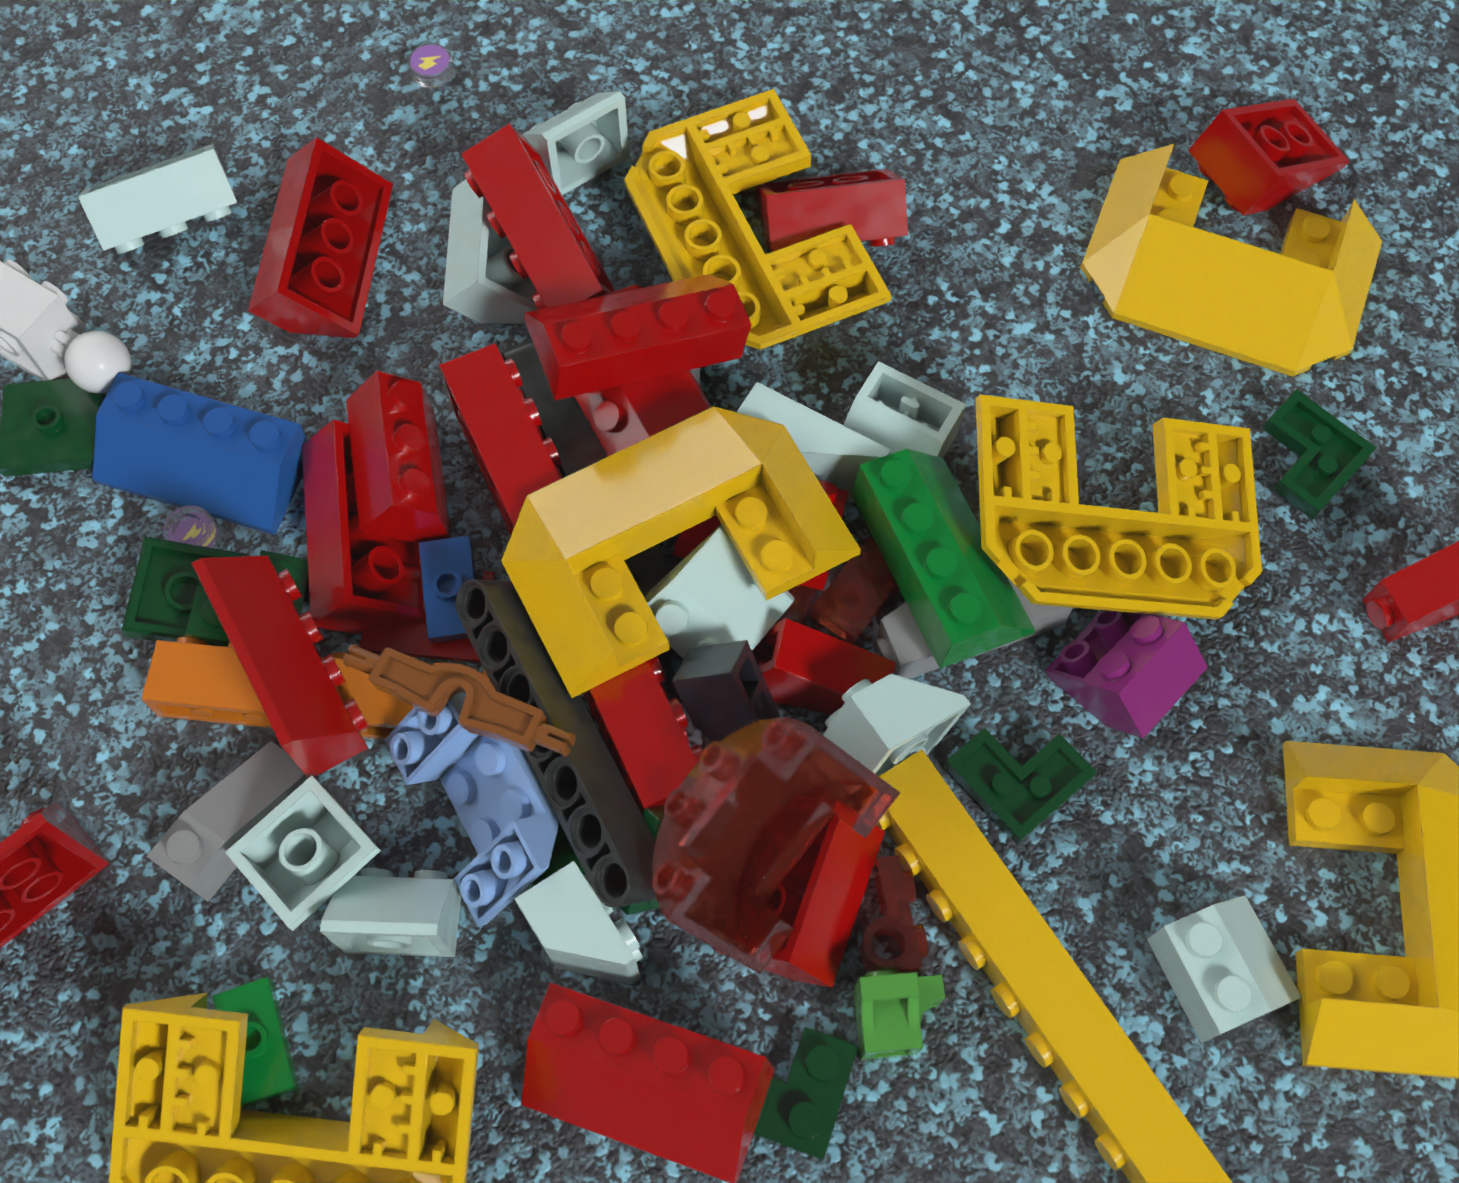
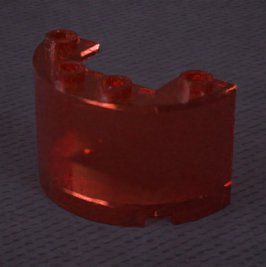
[652,718,900,974]

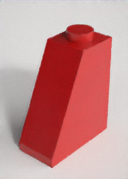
[1363,541,1459,643]
[752,618,896,715]

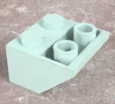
[843,361,966,458]
[514,861,643,984]

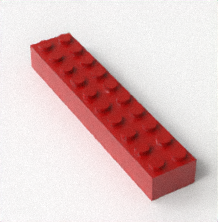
[439,343,712,816]

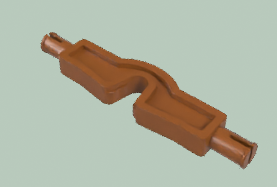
[343,644,576,757]

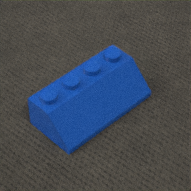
[92,373,308,535]

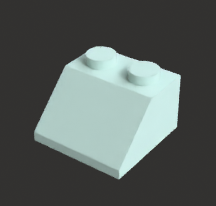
[522,91,630,195]
[645,525,794,659]
[816,674,971,797]
[225,776,381,931]
[320,868,461,957]
[1147,895,1302,1043]

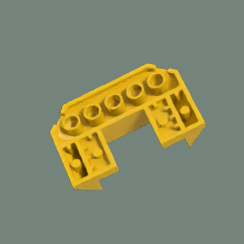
[624,89,892,350]
[1080,144,1382,377]
[976,394,1262,620]
[501,406,861,698]
[1283,741,1459,1079]
[109,993,479,1183]

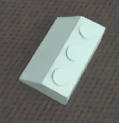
[78,144,237,254]
[443,179,538,323]

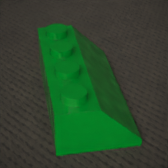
[851,448,1035,669]

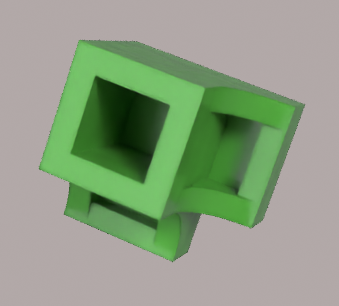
[853,970,945,1060]

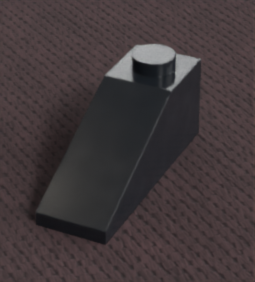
[672,640,803,802]

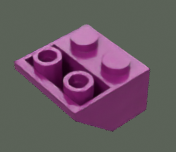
[1045,610,1208,739]

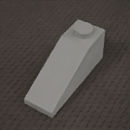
[146,741,308,902]

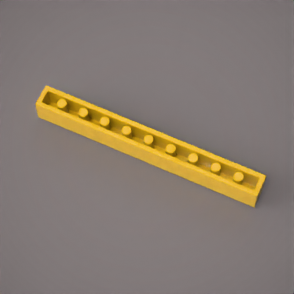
[864,749,1232,1183]

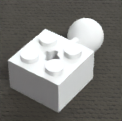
[0,259,131,393]

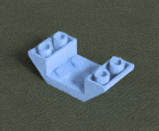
[384,692,559,927]

